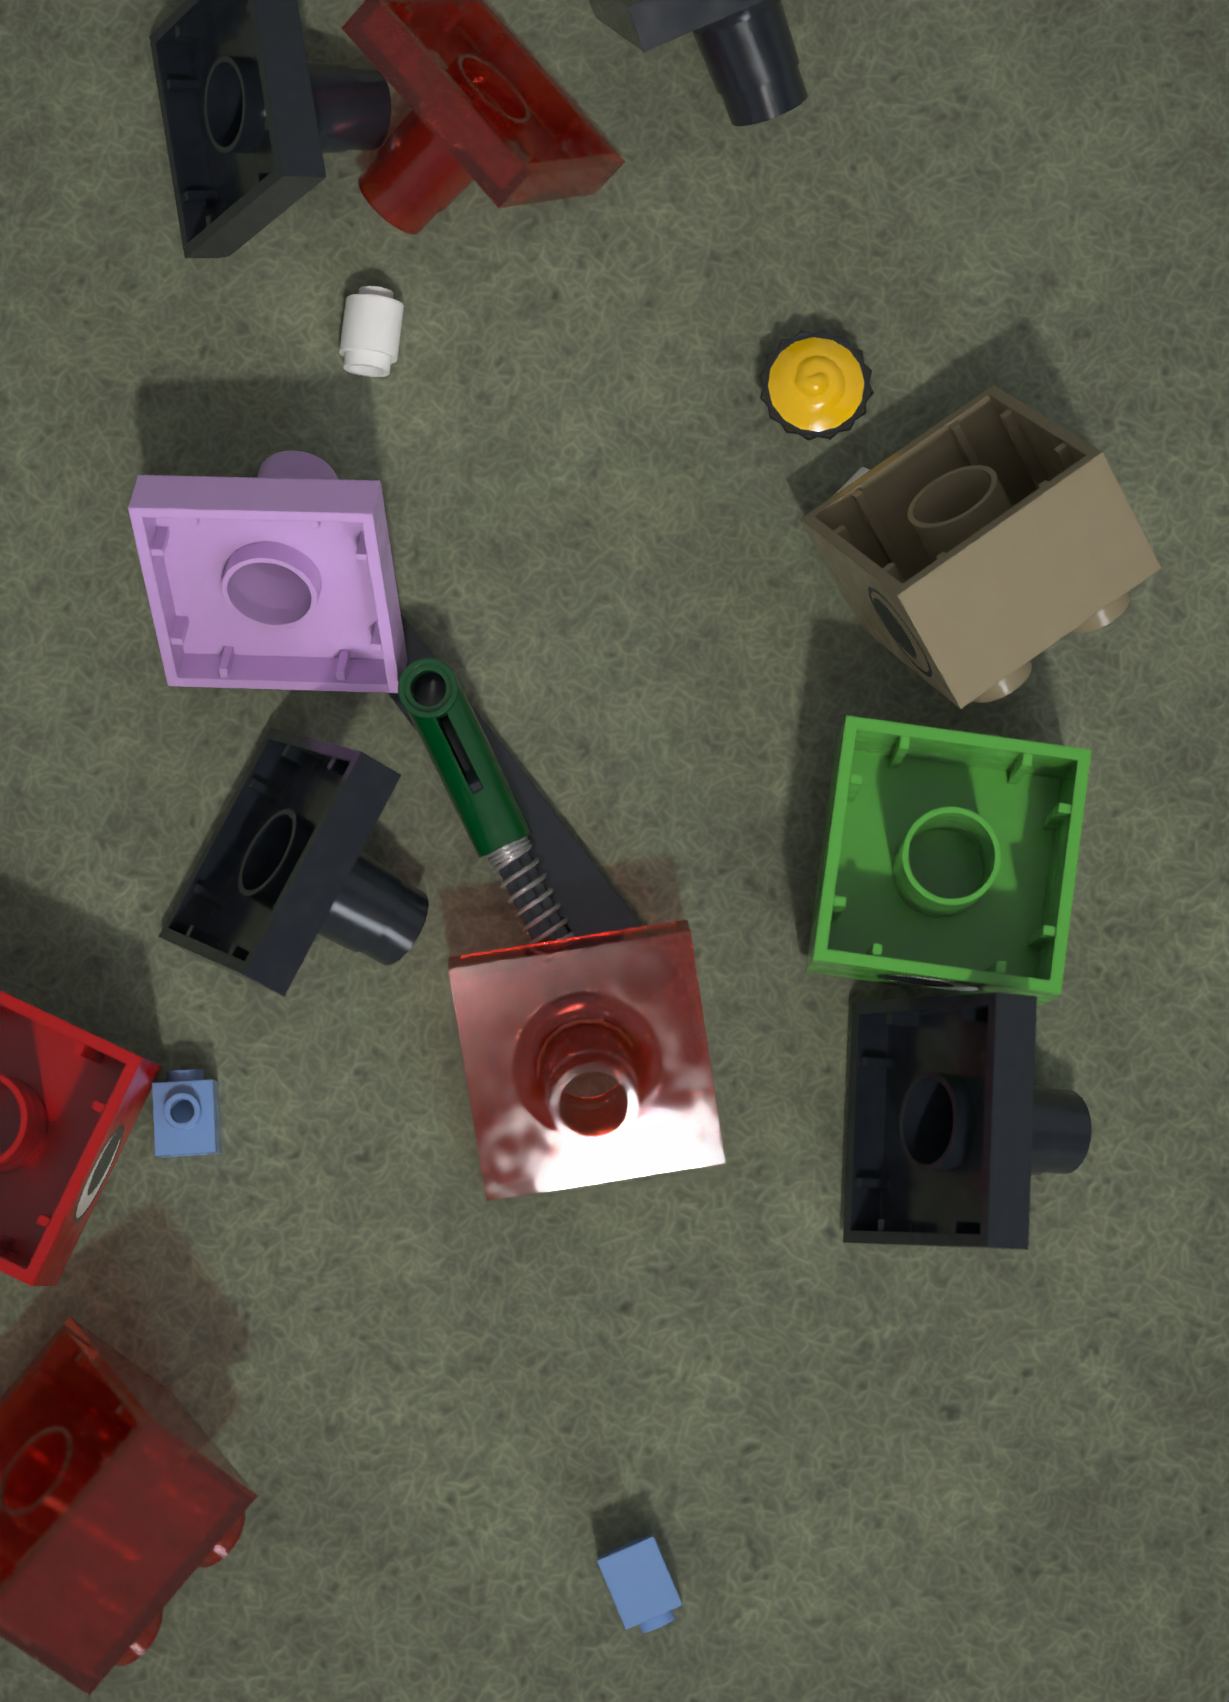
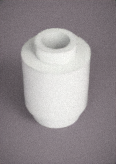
[339,286,404,377]

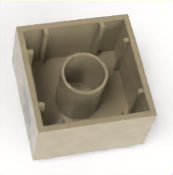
[800,385,1161,709]

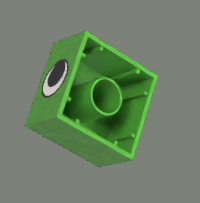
[805,715,1092,1006]

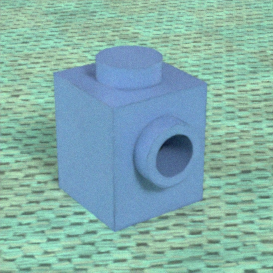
[152,1069,222,1158]

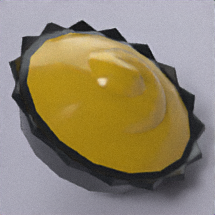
[759,328,874,441]

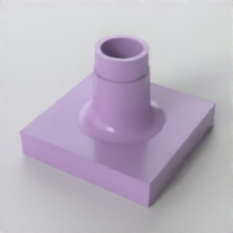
[128,451,408,693]

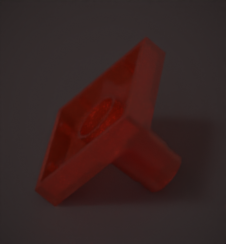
[342,0,625,235]
[448,920,725,1201]

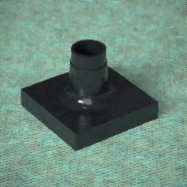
[149,0,391,258]
[589,0,808,126]
[158,727,429,997]
[843,992,1092,1250]

